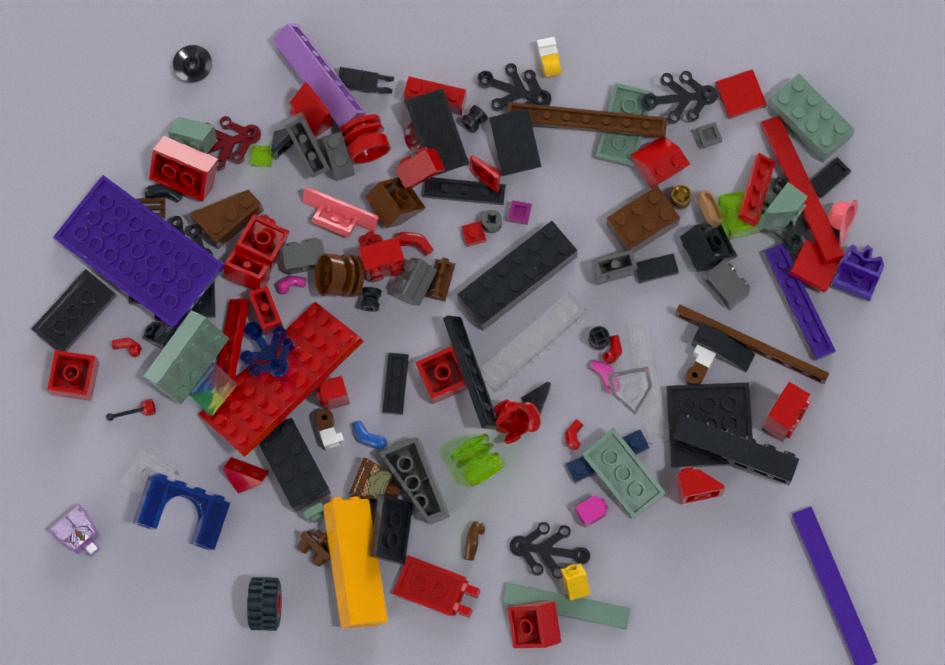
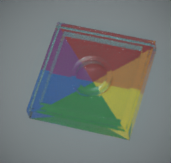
[189,362,238,416]

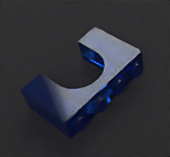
[132,473,230,551]

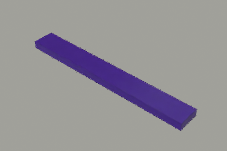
[792,506,878,665]

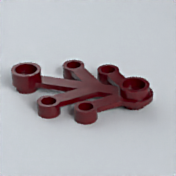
[206,116,261,171]

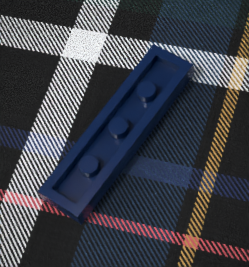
[566,429,650,484]

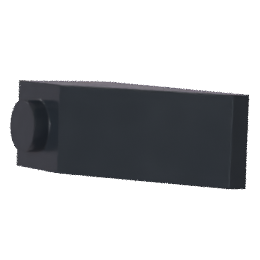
[691,322,755,373]

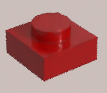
[462,221,486,247]

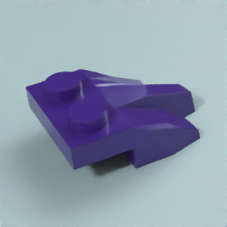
[832,244,884,302]

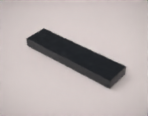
[424,177,506,205]

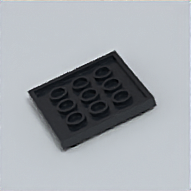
[666,382,753,468]

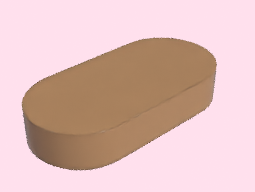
[696,190,724,227]

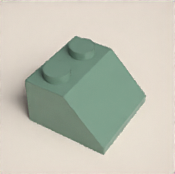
[756,182,808,229]

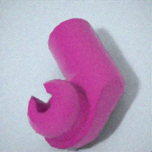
[277,275,307,294]

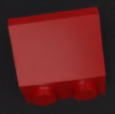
[289,82,333,138]
[630,137,690,189]
[235,214,290,273]
[676,467,725,505]
[507,601,562,648]

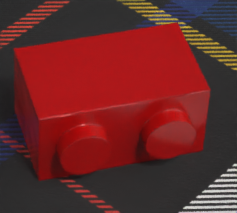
[395,147,445,189]
[224,250,270,291]
[249,286,284,335]
[316,375,350,410]

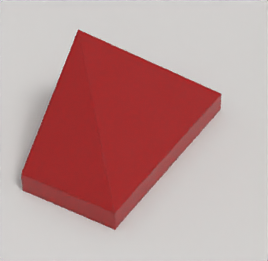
[470,155,501,192]
[223,457,269,494]

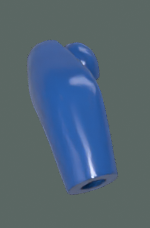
[352,421,387,449]

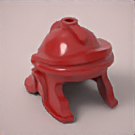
[494,399,541,444]

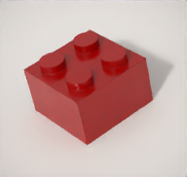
[359,237,406,282]
[416,346,468,404]
[47,350,99,401]

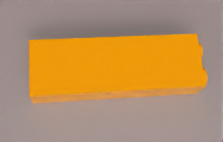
[323,496,388,629]

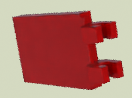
[393,555,481,618]

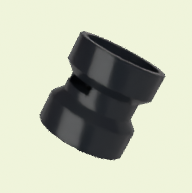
[460,105,488,133]
[359,287,382,312]
[589,326,610,351]

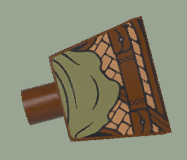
[349,457,402,503]

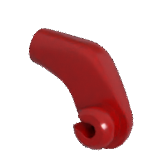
[397,231,434,256]

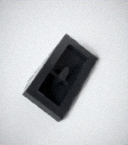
[271,128,294,160]
[521,382,551,414]

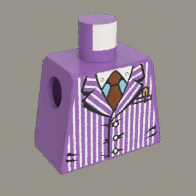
[49,504,100,556]

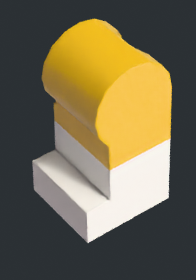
[537,37,562,78]

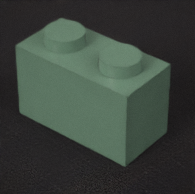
[168,117,217,154]

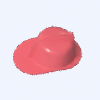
[828,200,858,244]

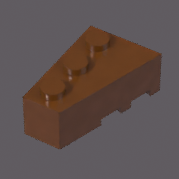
[190,189,264,249]

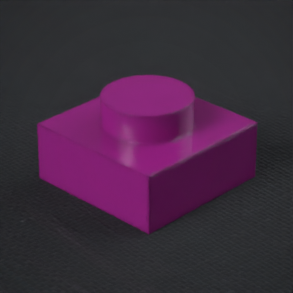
[508,200,532,225]

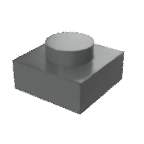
[696,122,723,149]

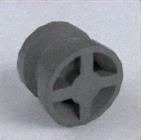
[482,210,502,234]

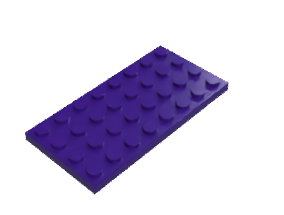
[53,175,225,329]

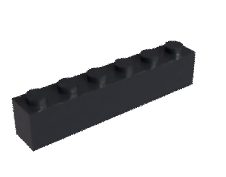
[671,414,799,486]

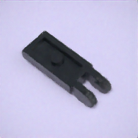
[338,67,394,94]

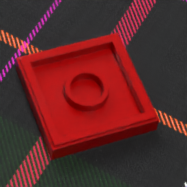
[715,69,767,119]
[789,239,842,293]

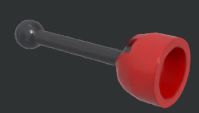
[106,399,156,421]

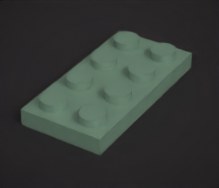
[596,83,653,168]
[581,428,666,519]

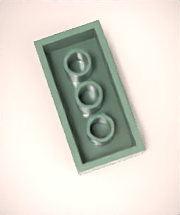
[768,74,855,162]
[143,310,229,405]

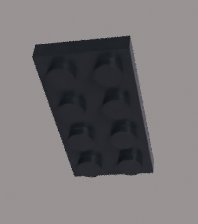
[405,88,469,176]
[31,269,117,352]

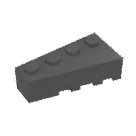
[379,437,450,525]

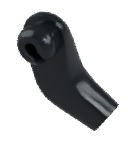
[144,184,184,203]

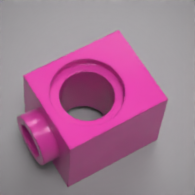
[575,494,609,528]

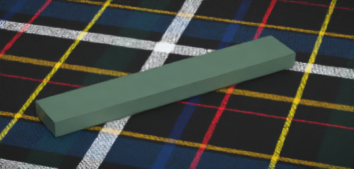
[503,582,631,630]

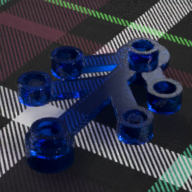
[240,322,295,377]

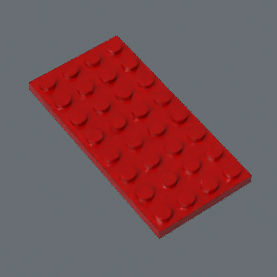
[198,301,364,457]

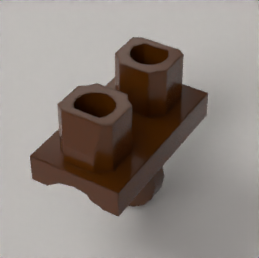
[297,529,331,567]

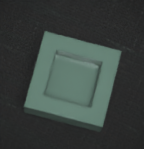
[303,502,324,523]

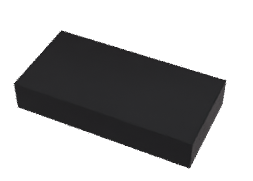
[810,157,851,199]
[636,253,679,284]

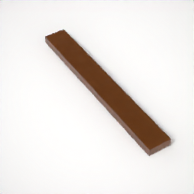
[507,102,667,139]
[675,304,830,384]

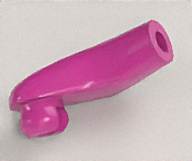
[590,359,619,394]

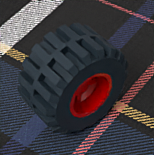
[247,577,282,631]

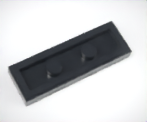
[382,353,409,415]

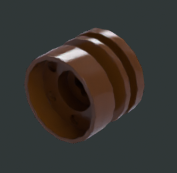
[314,253,365,297]

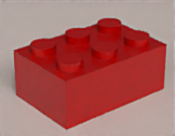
[149,136,218,202]
[761,381,811,442]

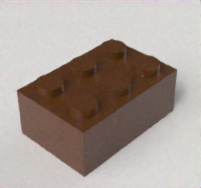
[606,186,680,254]

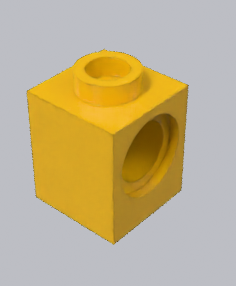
[561,563,591,600]

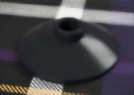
[173,45,212,83]

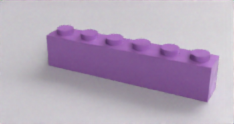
[272,24,366,128]

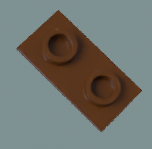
[426,257,456,302]

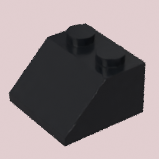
[680,223,738,272]

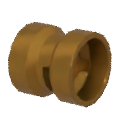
[670,185,692,210]

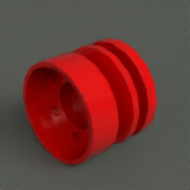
[341,114,391,164]

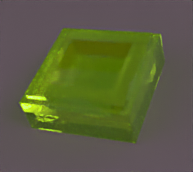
[251,145,272,167]

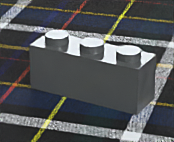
[284,112,330,178]

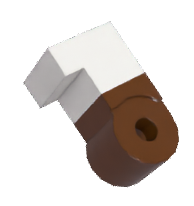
[685,344,716,385]
[315,408,345,451]

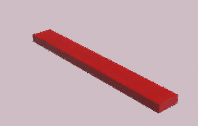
[760,116,845,263]

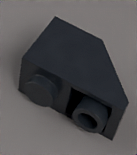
[142,321,177,350]

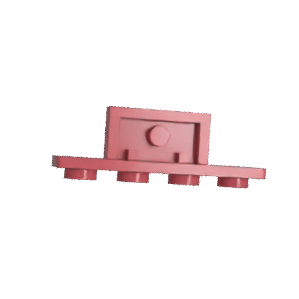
[302,187,379,238]

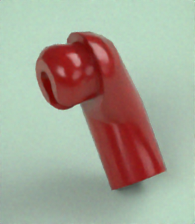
[603,335,622,364]
[112,337,142,357]
[564,419,584,450]

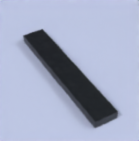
[443,315,500,430]

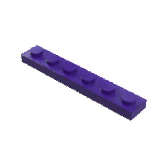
[764,243,836,361]

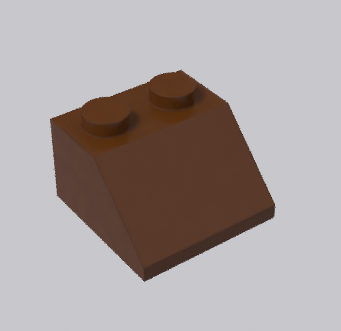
[365,177,426,228]

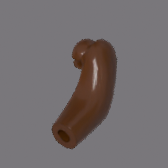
[464,521,485,561]

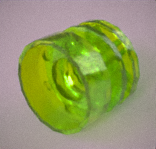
[450,434,505,487]

